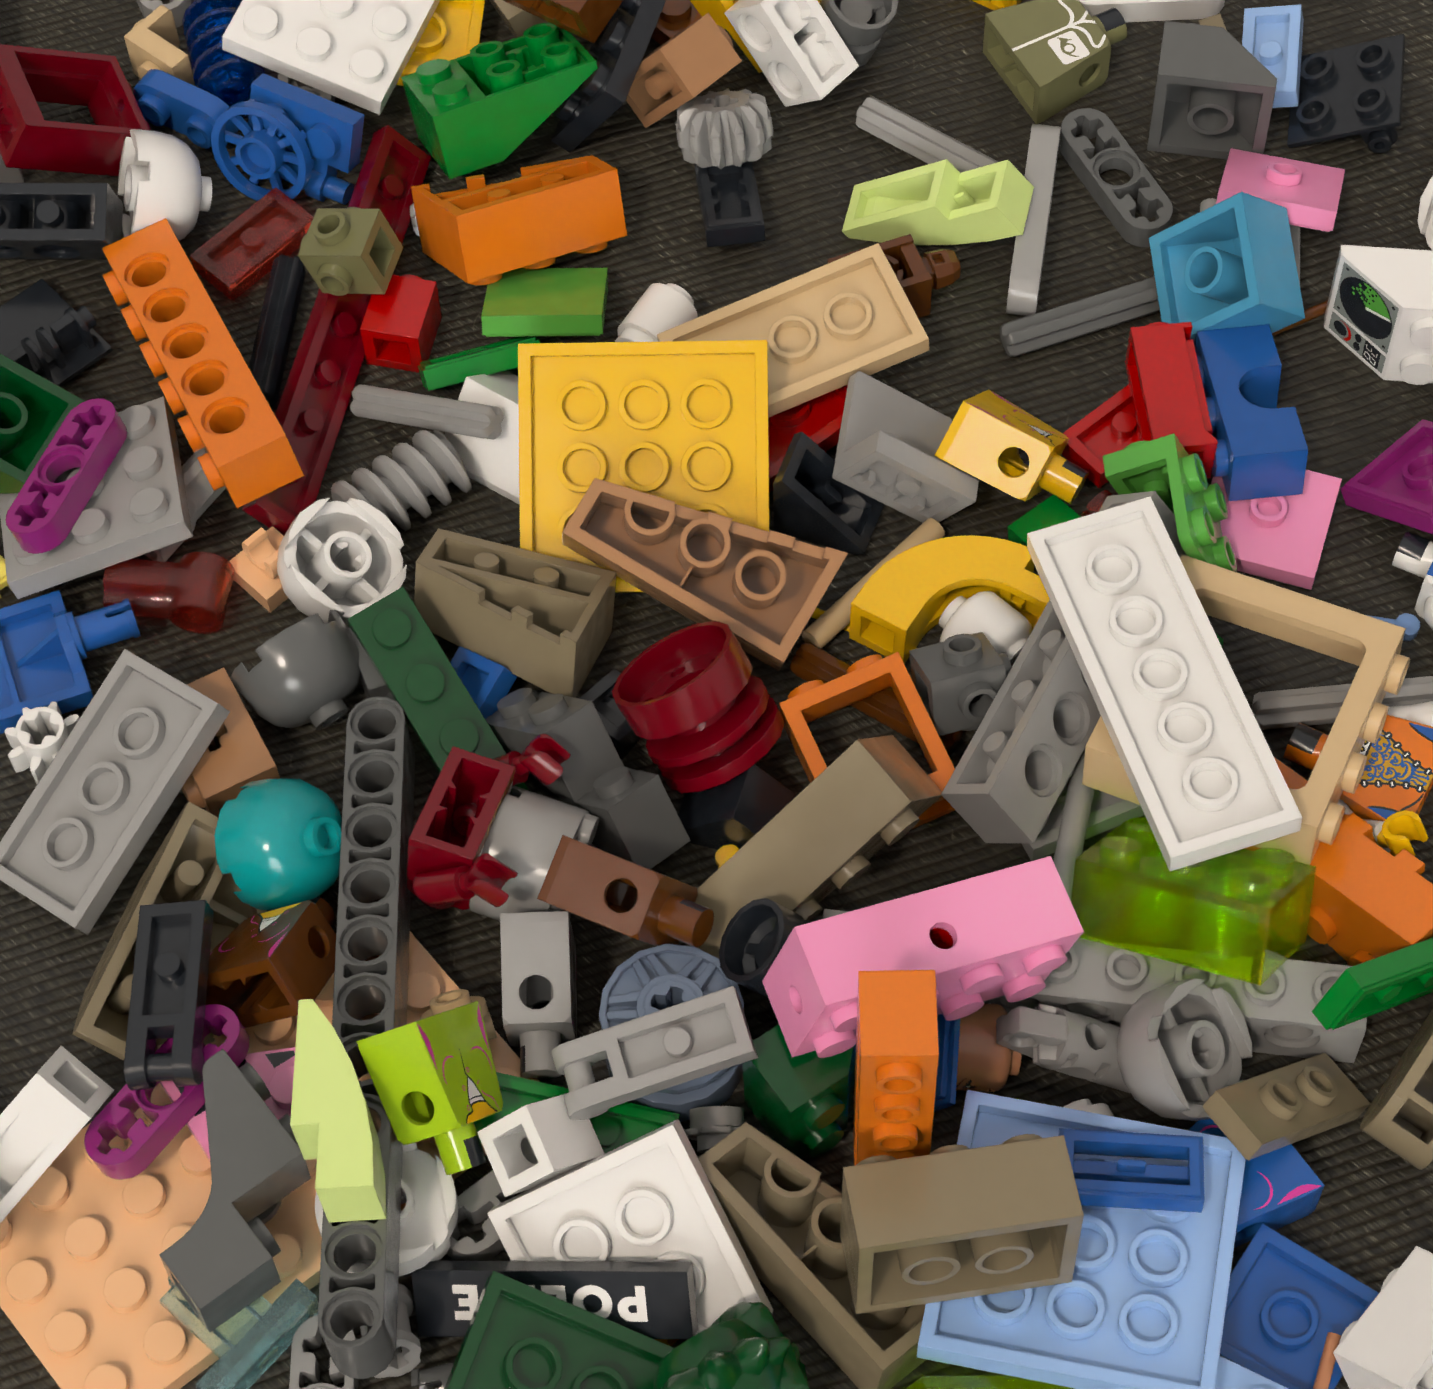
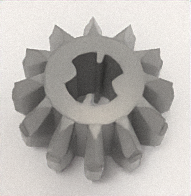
[675,88,774,169]

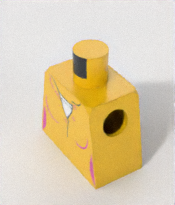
[934,389,1089,504]

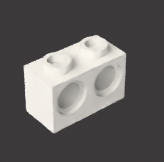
[724,0,859,107]

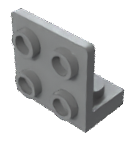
[832,371,979,523]

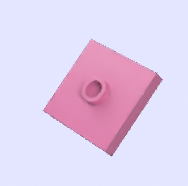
[1216,148,1345,232]
[1211,470,1342,590]

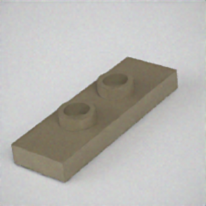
[1202,1052,1371,1160]

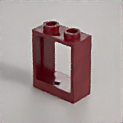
[0,44,151,176]

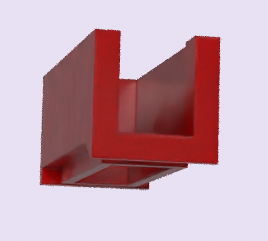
[1125,322,1218,478]

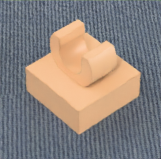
[226,526,288,613]

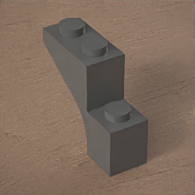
[485,688,690,869]
[159,1049,311,1333]

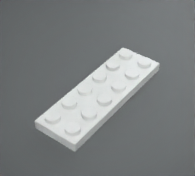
[1027,496,1302,871]

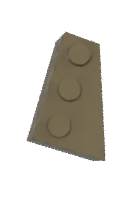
[414,528,617,698]

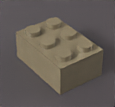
[840,1134,1084,1314]

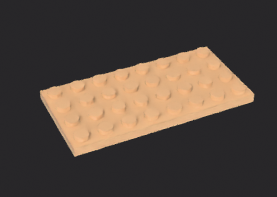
[0,932,540,1389]

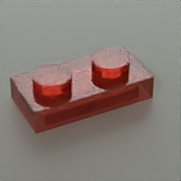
[190,187,313,301]

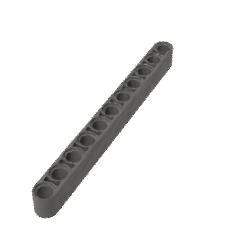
[318,696,415,1379]

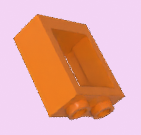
[779,652,955,829]

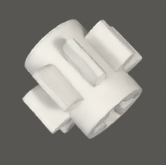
[4,701,80,784]

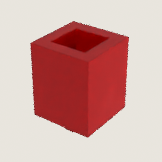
[360,274,442,373]

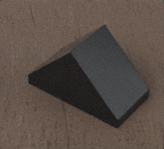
[773,432,884,555]
[678,764,797,850]

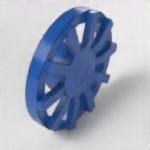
[211,99,314,204]

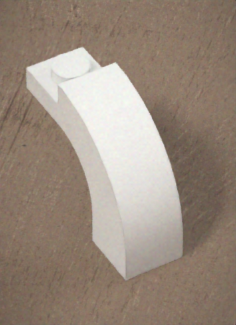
[0,1046,114,1223]

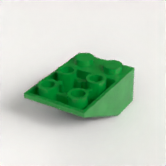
[401,23,598,179]

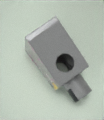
[500,911,577,1079]

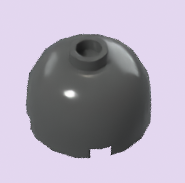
[230,610,361,730]

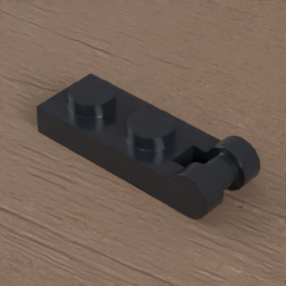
[124,900,214,1091]

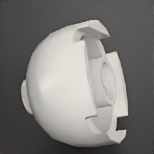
[118,129,212,241]
[277,498,407,625]

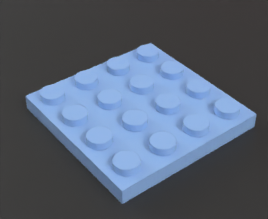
[917,1090,1246,1389]

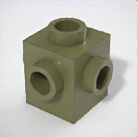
[298,207,403,296]

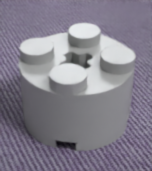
[469,786,599,921]

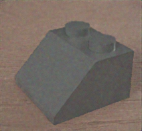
[1147,21,1277,160]

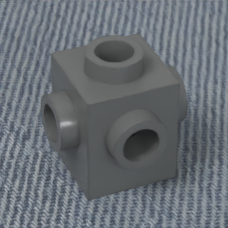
[909,632,1012,736]

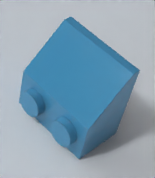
[1149,192,1305,347]

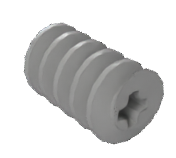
[331,430,472,531]

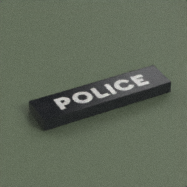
[411,1261,698,1339]

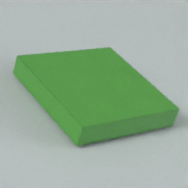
[481,268,608,337]

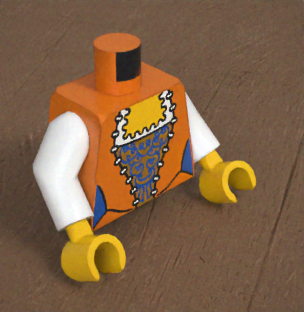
[1283,701,1433,856]

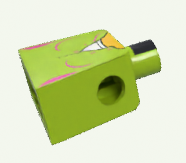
[357,1001,503,1175]

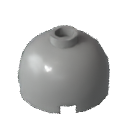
[1117,978,1252,1121]

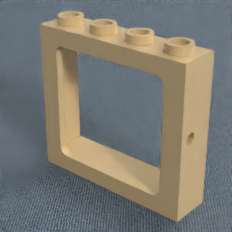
[1082,554,1410,866]

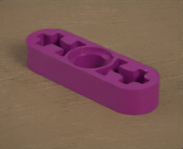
[5,398,127,554]
[84,1004,249,1180]

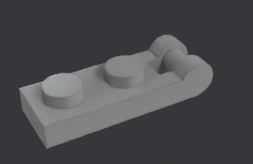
[551,986,758,1120]

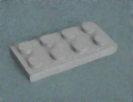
[0,649,230,935]

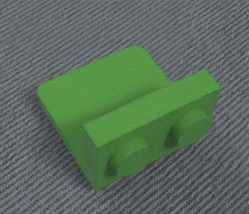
[1103,433,1237,572]

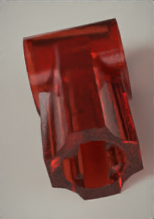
[103,552,235,634]

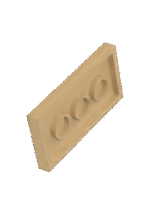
[657,243,929,417]

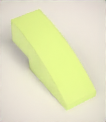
[842,159,1034,245]
[290,999,386,1223]

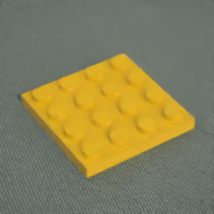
[518,340,770,593]

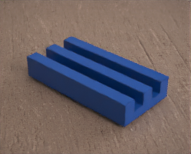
[1058,1128,1205,1213]

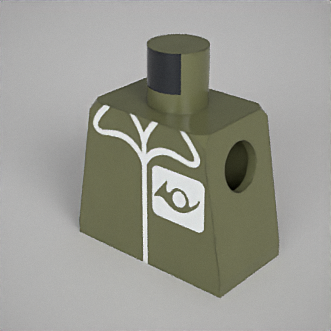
[983,0,1127,124]

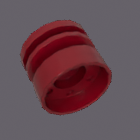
[612,621,785,793]

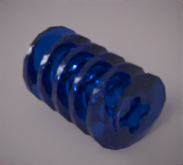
[182,0,265,119]

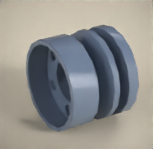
[599,944,744,1122]

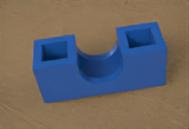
[1195,324,1308,501]

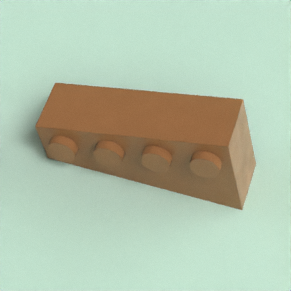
[562,478,848,671]

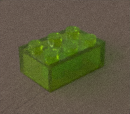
[1071,817,1316,986]

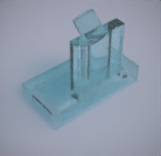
[159,1276,318,1389]

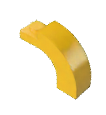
[849,535,1050,664]

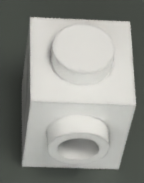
[477,1093,605,1197]

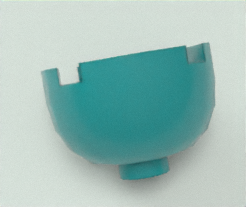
[214,778,342,911]

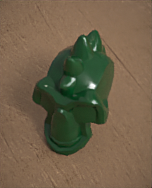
[653,1302,810,1389]

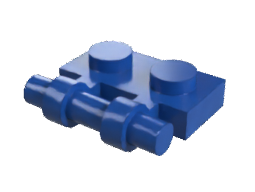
[248,73,365,205]

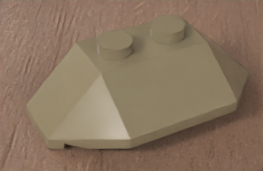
[72,802,267,1061]

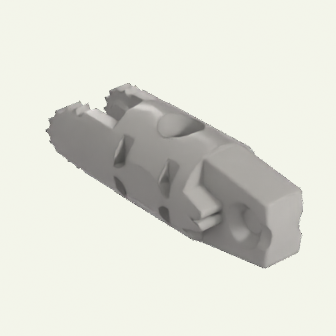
[996,1004,1130,1093]

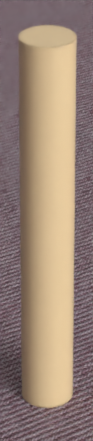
[802,518,945,649]

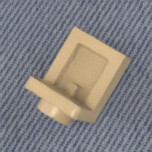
[124,5,196,86]

